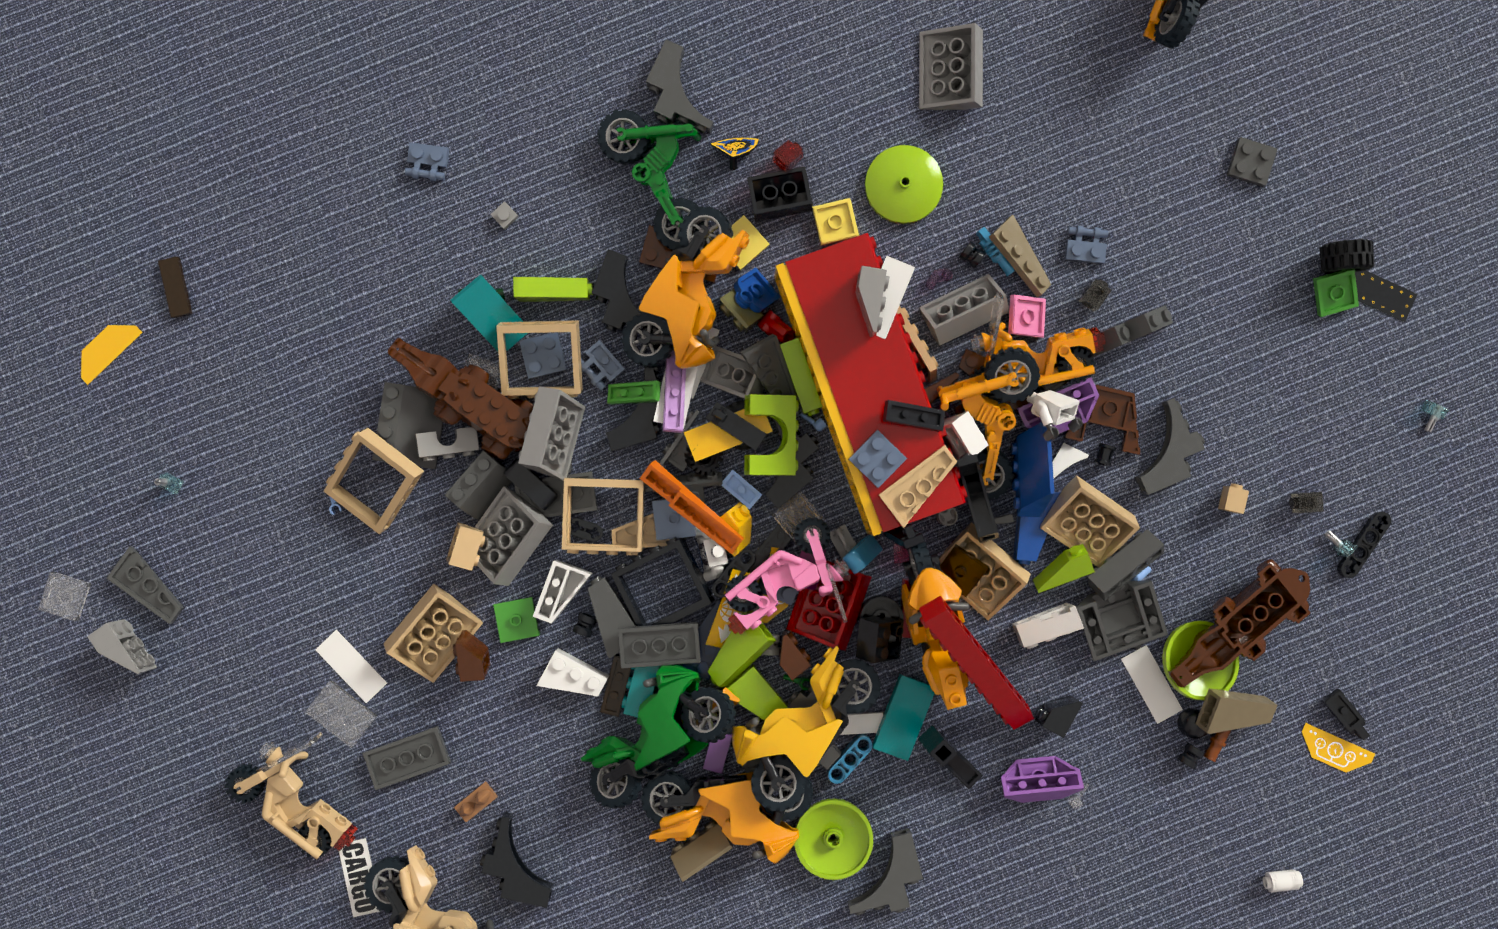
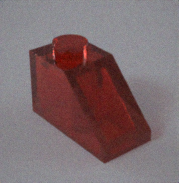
[773,140,803,171]

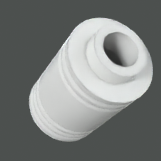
[1263,869,1303,893]

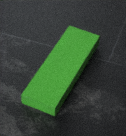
[607,381,661,405]

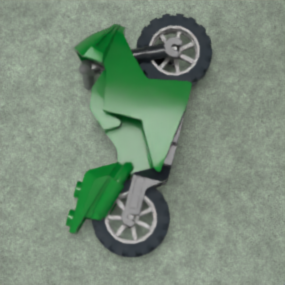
[581,665,736,808]

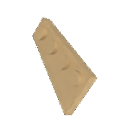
[878,445,957,528]

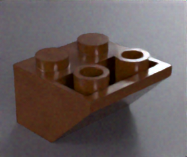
[453,630,490,682]
[779,631,811,680]

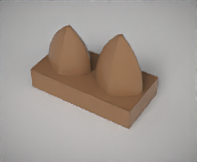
[454,781,498,822]

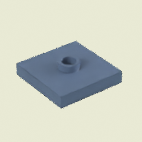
[652,499,696,540]

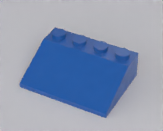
[1010,422,1055,517]

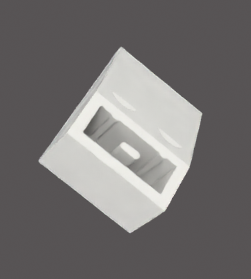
[942,411,988,459]

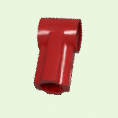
[757,310,795,343]

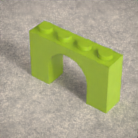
[744,394,799,475]

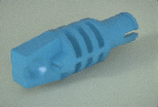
[976,227,1015,277]

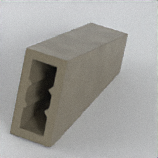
[1195,688,1278,734]

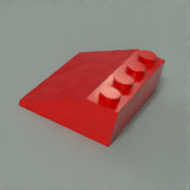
[786,560,872,651]

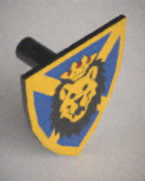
[711,138,759,170]

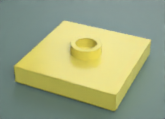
[812,198,859,246]
[731,215,770,271]

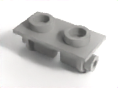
[830,524,856,567]

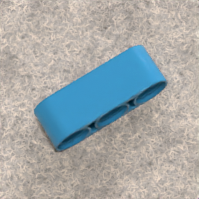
[842,535,883,574]
[827,734,872,784]

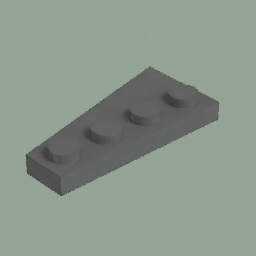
[107,546,184,624]

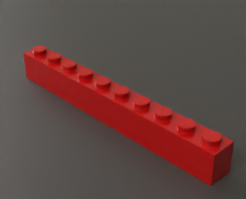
[919,595,1034,730]

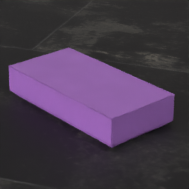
[703,734,732,774]

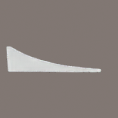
[1053,443,1089,478]

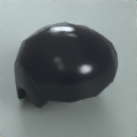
[1177,708,1207,739]

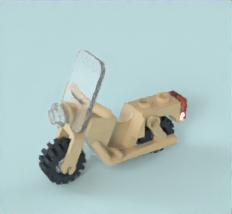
[224,732,358,860]

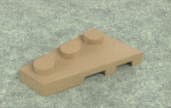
[612,514,670,548]

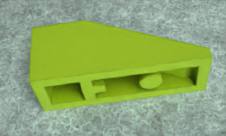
[1033,544,1095,593]

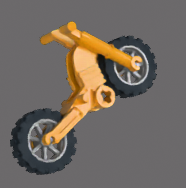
[936,347,1040,501]

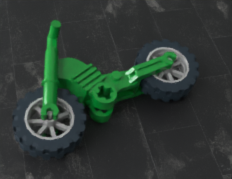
[597,109,705,250]

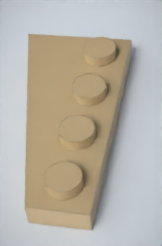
[897,305,939,383]

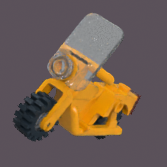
[970,292,1106,401]

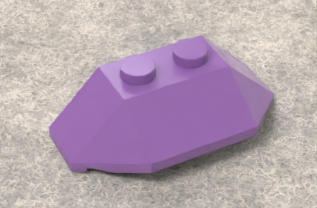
[1017,377,1099,434]
[1001,756,1084,803]

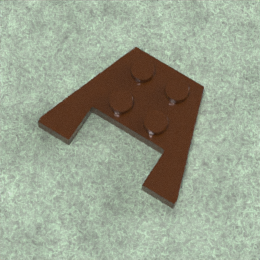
[1064,385,1140,455]

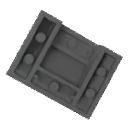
[1076,580,1168,661]

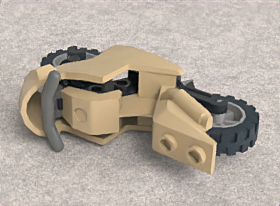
[364,845,494,929]

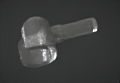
[1069,783,1090,810]

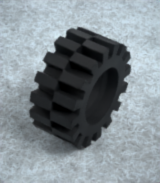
[684,445,723,475]

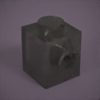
[1078,279,1112,312]
[1289,492,1324,513]

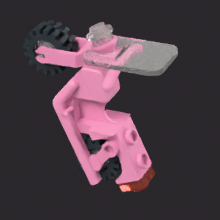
[725,517,850,635]

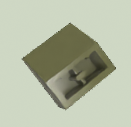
[720,289,764,333]

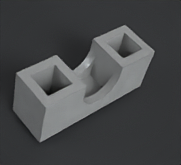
[415,427,479,462]

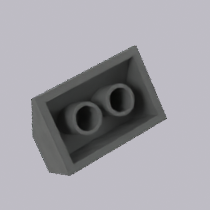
[445,451,512,521]

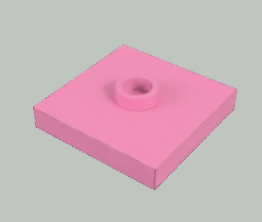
[1008,295,1046,338]

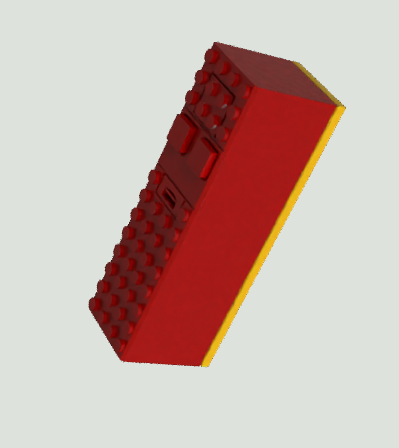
[774,233,968,536]

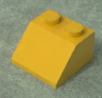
[721,502,752,557]

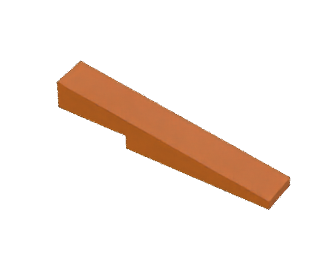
[639,460,744,554]

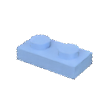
[721,469,762,509]

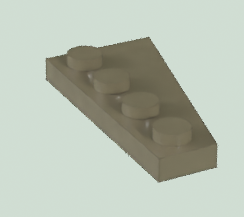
[989,214,1052,297]

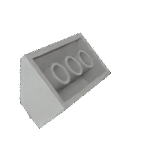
[919,274,1009,346]

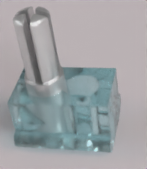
[1421,400,1449,432]
[154,473,184,495]
[1325,531,1357,557]

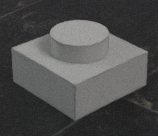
[490,201,519,230]

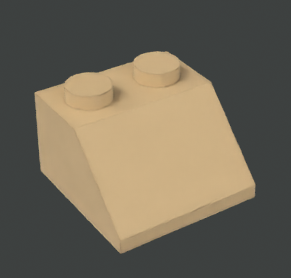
[446,522,485,571]

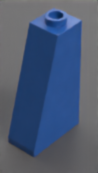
[1013,492,1061,565]

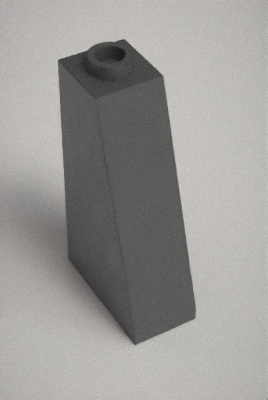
[588,576,637,659]

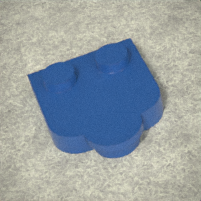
[734,268,781,313]

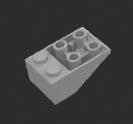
[855,266,890,337]
[87,619,157,674]

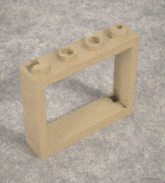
[496,320,583,399]
[324,428,424,534]
[562,478,645,555]

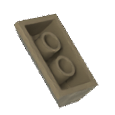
[670,820,733,882]

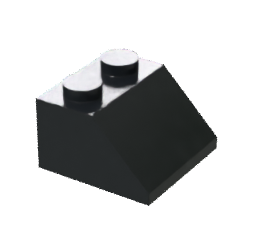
[1035,695,1083,738]

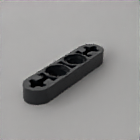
[1337,512,1391,578]

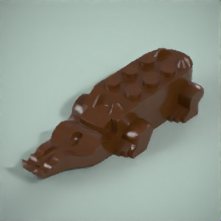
[388,338,534,459]
[1168,559,1311,687]

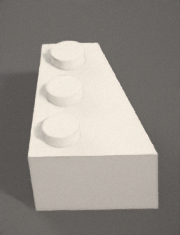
[533,559,593,623]
[1012,603,1084,649]
[536,648,609,696]

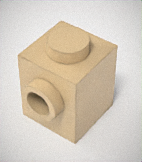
[1218,483,1249,514]

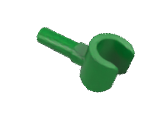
[783,674,810,690]

